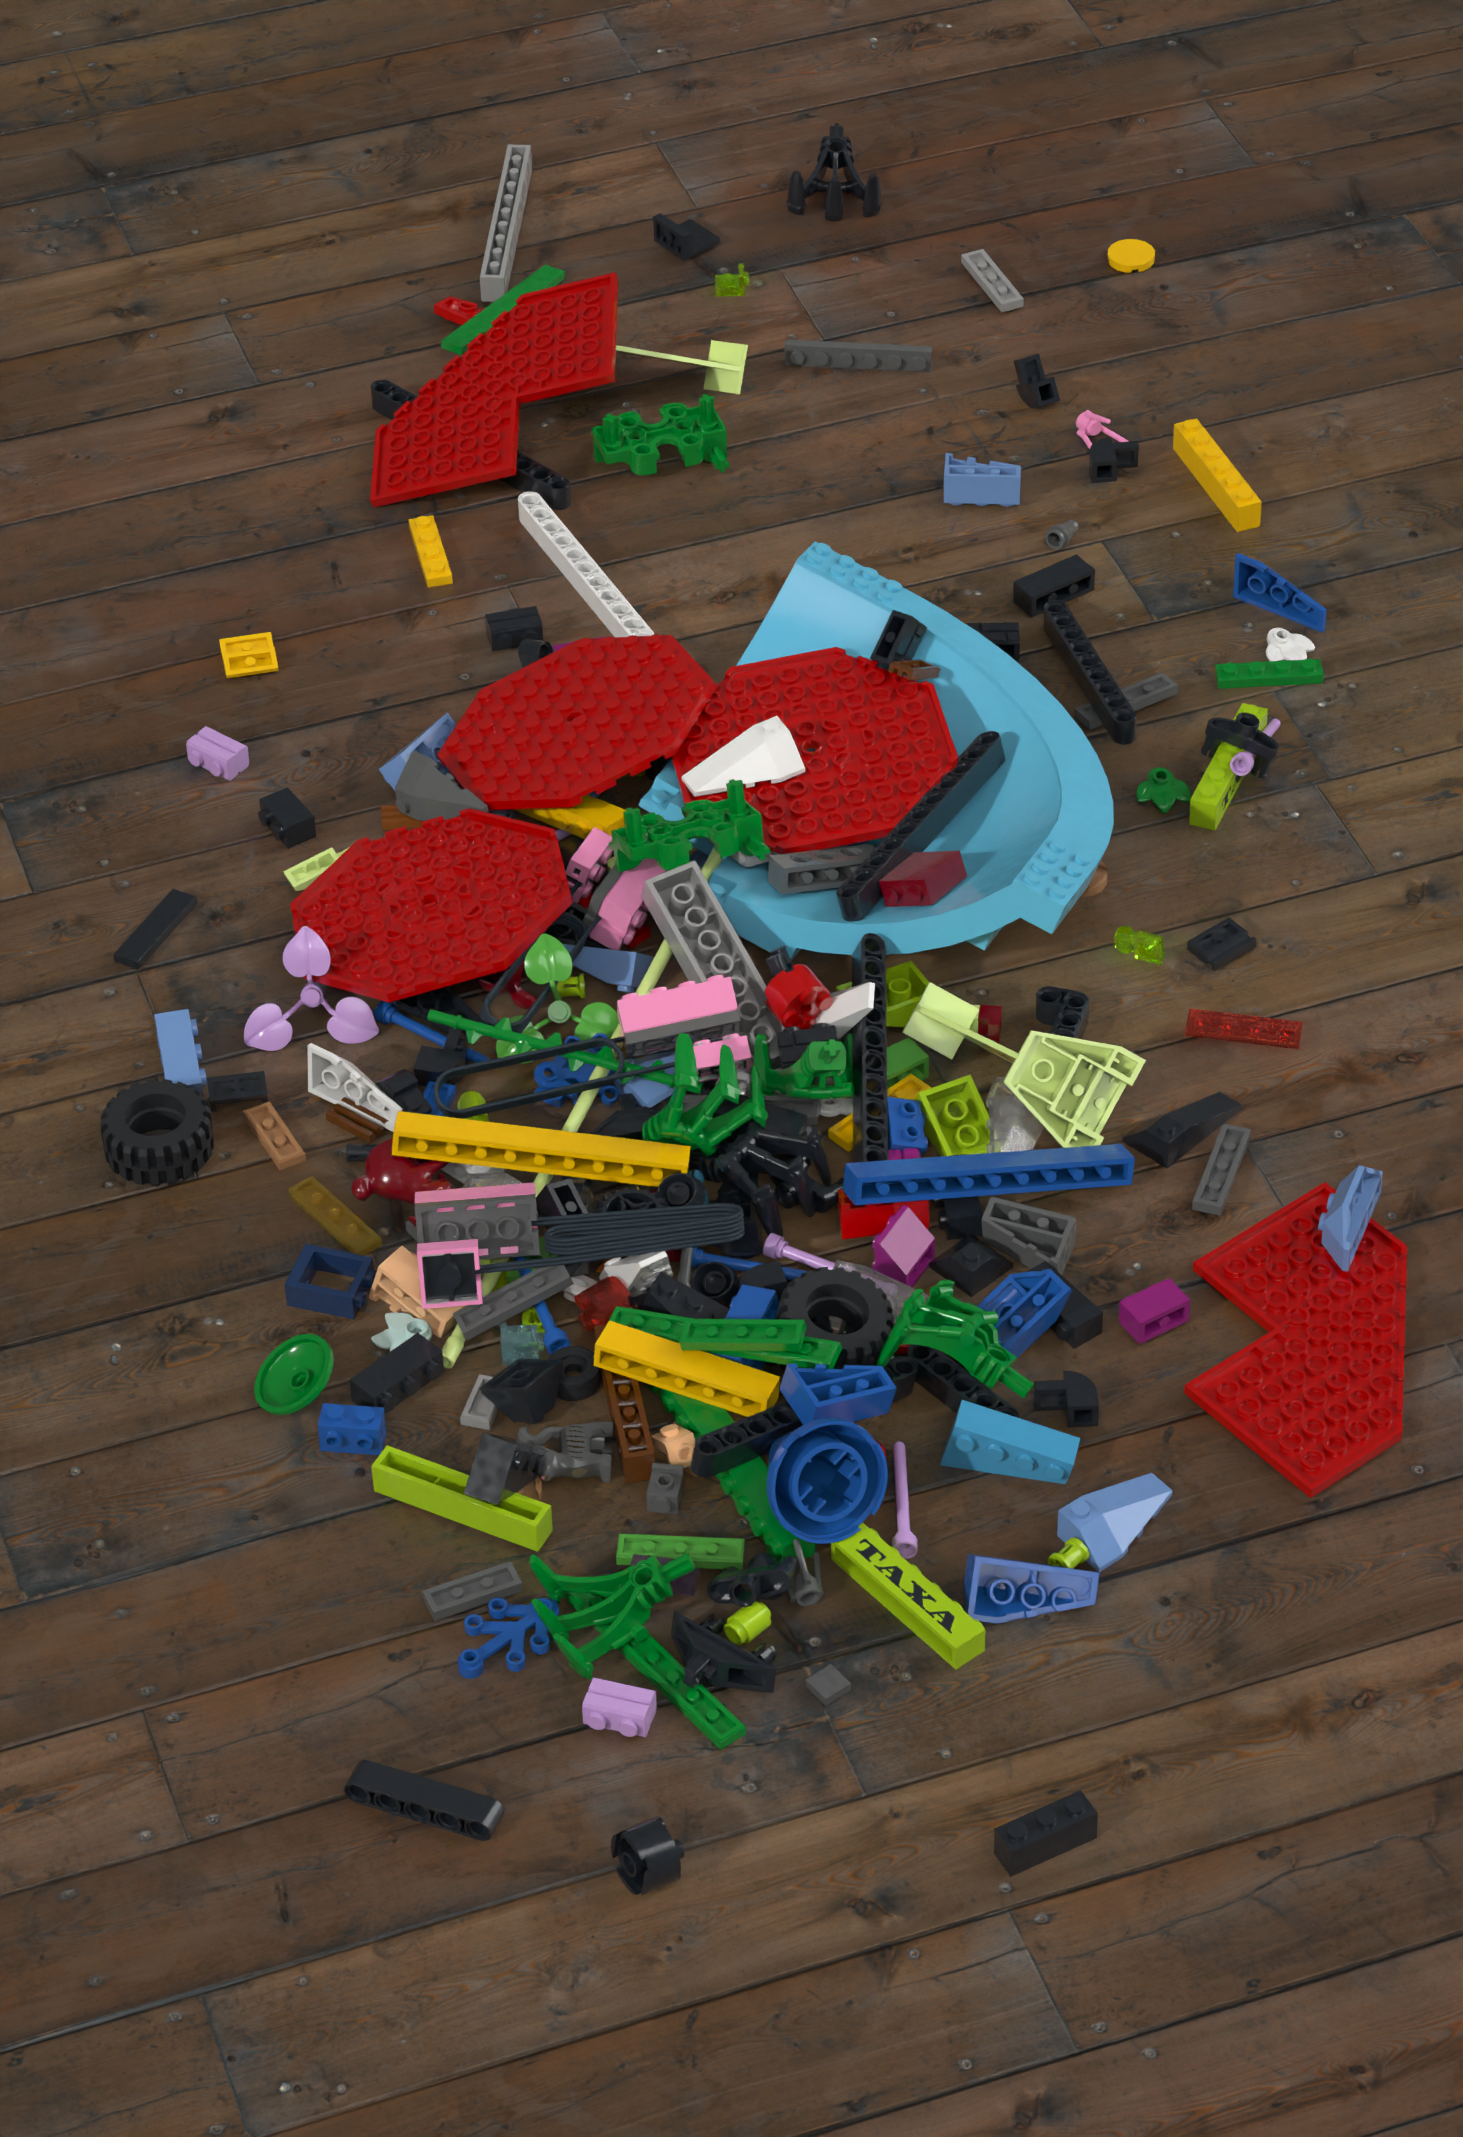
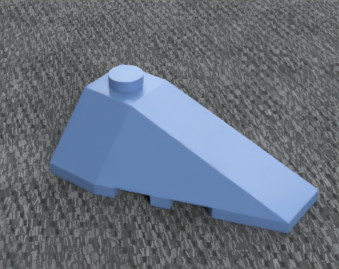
[610,1041,716,1108]
[1057,1473,1173,1572]

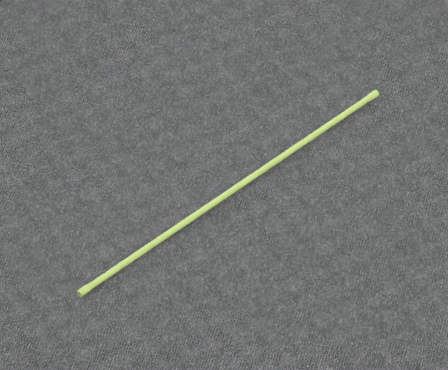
[442,847,724,1368]

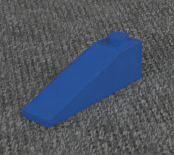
[1233,553,1327,633]

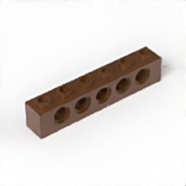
[594,1325,655,1484]

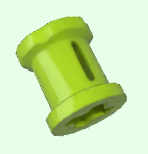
[556,973,585,999]
[1048,1537,1090,1569]

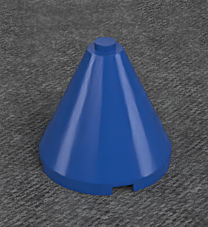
[767,1418,888,1544]

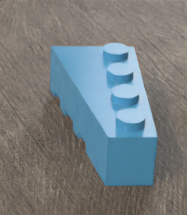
[940,1400,1080,1484]

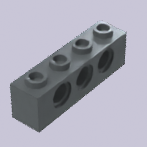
[768,843,875,894]

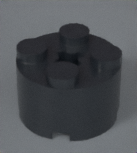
[611,1816,684,1895]

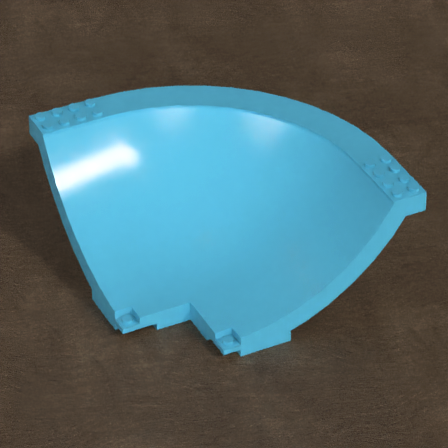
[638,541,1114,960]

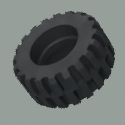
[100,1079,214,1186]
[776,1267,894,1369]

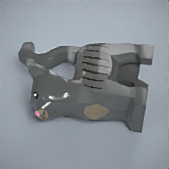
[518,1421,613,1483]

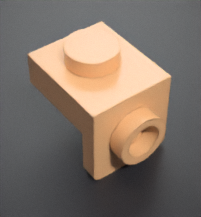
[651,1424,695,1468]

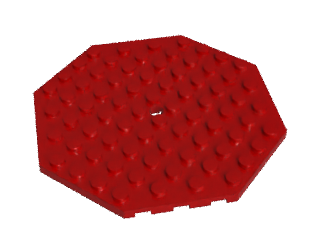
[437,634,716,810]
[671,647,958,854]
[290,808,573,1003]

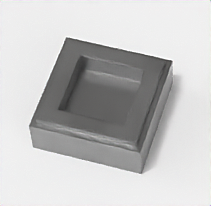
[806,1664,851,1706]

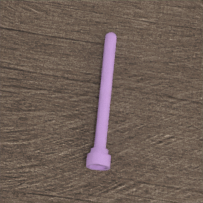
[1230,718,1281,776]
[763,1233,897,1297]
[892,1441,918,1559]

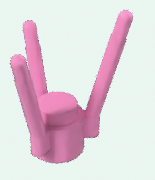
[1076,410,1128,450]

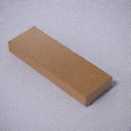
[243,1101,306,1171]

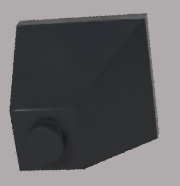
[929,1233,1013,1297]
[480,1358,563,1425]

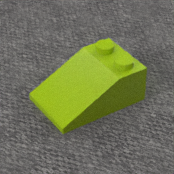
[836,961,929,1027]
[914,1074,1005,1156]

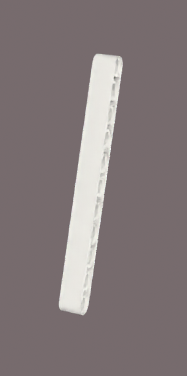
[518,492,654,637]

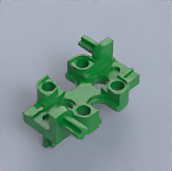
[591,394,730,476]
[609,779,770,872]

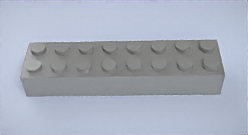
[641,860,785,1074]

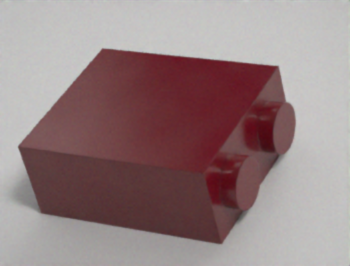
[878,850,967,907]

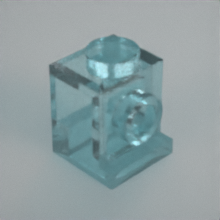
[500,1322,544,1365]

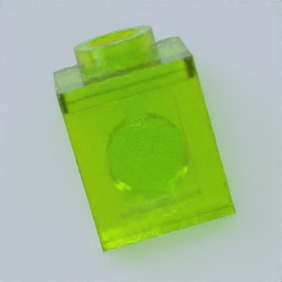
[715,263,749,297]

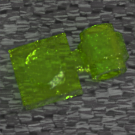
[1114,926,1165,965]

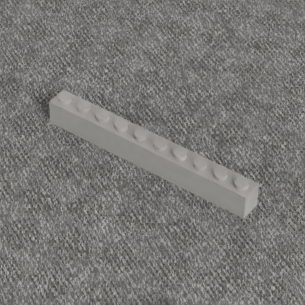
[480,144,532,303]

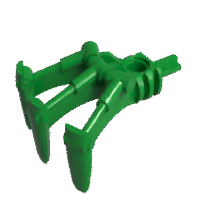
[642,1033,768,1156]
[753,1034,854,1099]
[876,1280,1034,1399]
[529,1553,696,1680]

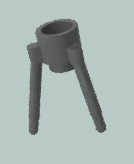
[786,1539,824,1607]

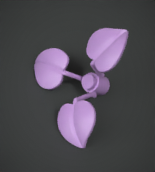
[244,926,379,1051]

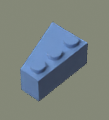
[944,453,1021,507]

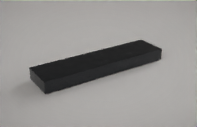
[113,889,197,969]

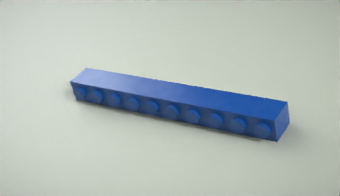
[843,1144,1135,1205]

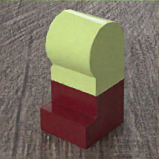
[969,1005,1002,1044]

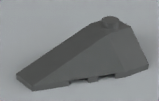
[395,751,489,821]

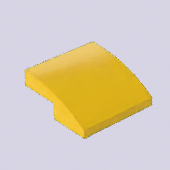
[219,632,279,678]

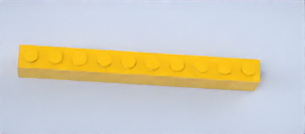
[392,1111,691,1187]

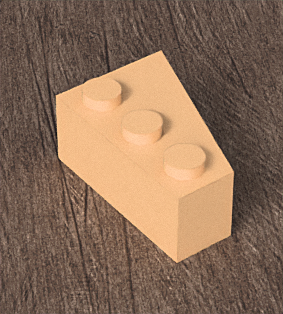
[368,1246,468,1338]

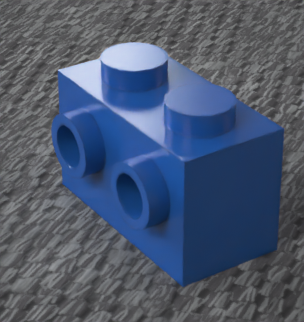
[887,1097,928,1157]
[318,1403,386,1455]

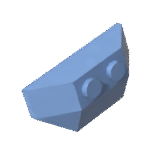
[1318,1165,1383,1272]

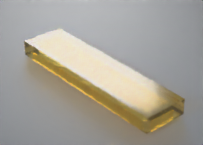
[288,1176,382,1256]

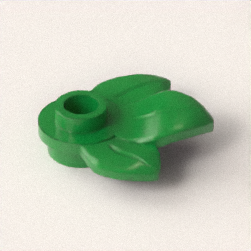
[1136,767,1191,814]

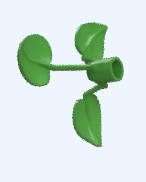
[496,934,619,1064]

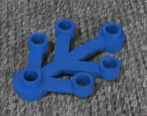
[534,1033,637,1105]
[458,1598,559,1679]

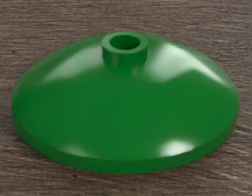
[254,1334,334,1415]

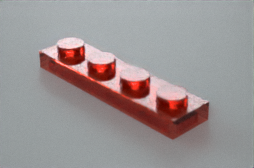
[1185,1008,1303,1049]

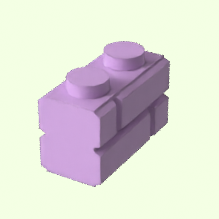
[186,726,249,781]
[582,1678,657,1737]

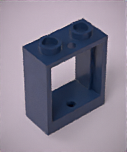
[285,1244,377,1319]

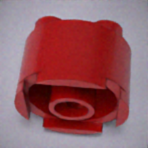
[764,964,833,1030]

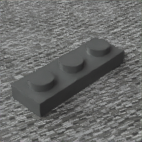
[422,1561,523,1621]

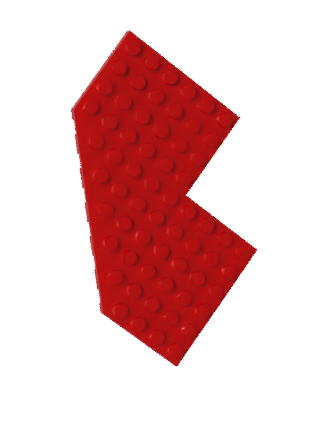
[370,272,619,507]
[1184,1182,1407,1498]

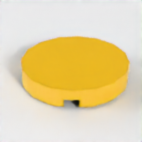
[1108,239,1155,273]

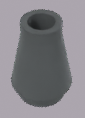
[1045,519,1079,550]

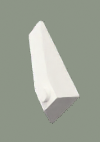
[682,716,805,797]
[800,982,875,1041]
[599,1251,673,1307]

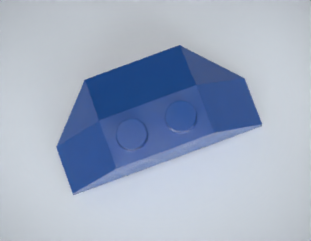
[977,1269,1072,1358]

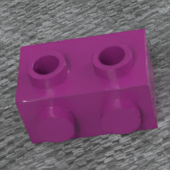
[1119,1278,1190,1344]

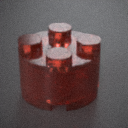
[575,1276,639,1332]

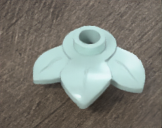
[371,1312,432,1351]

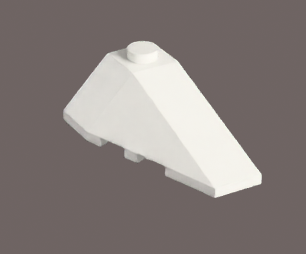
[307,1043,403,1132]

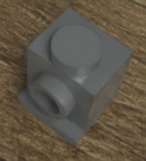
[646,1463,684,1515]

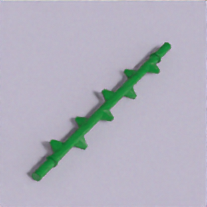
[427,1009,704,1094]

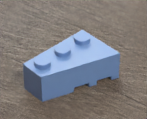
[154,1009,207,1096]

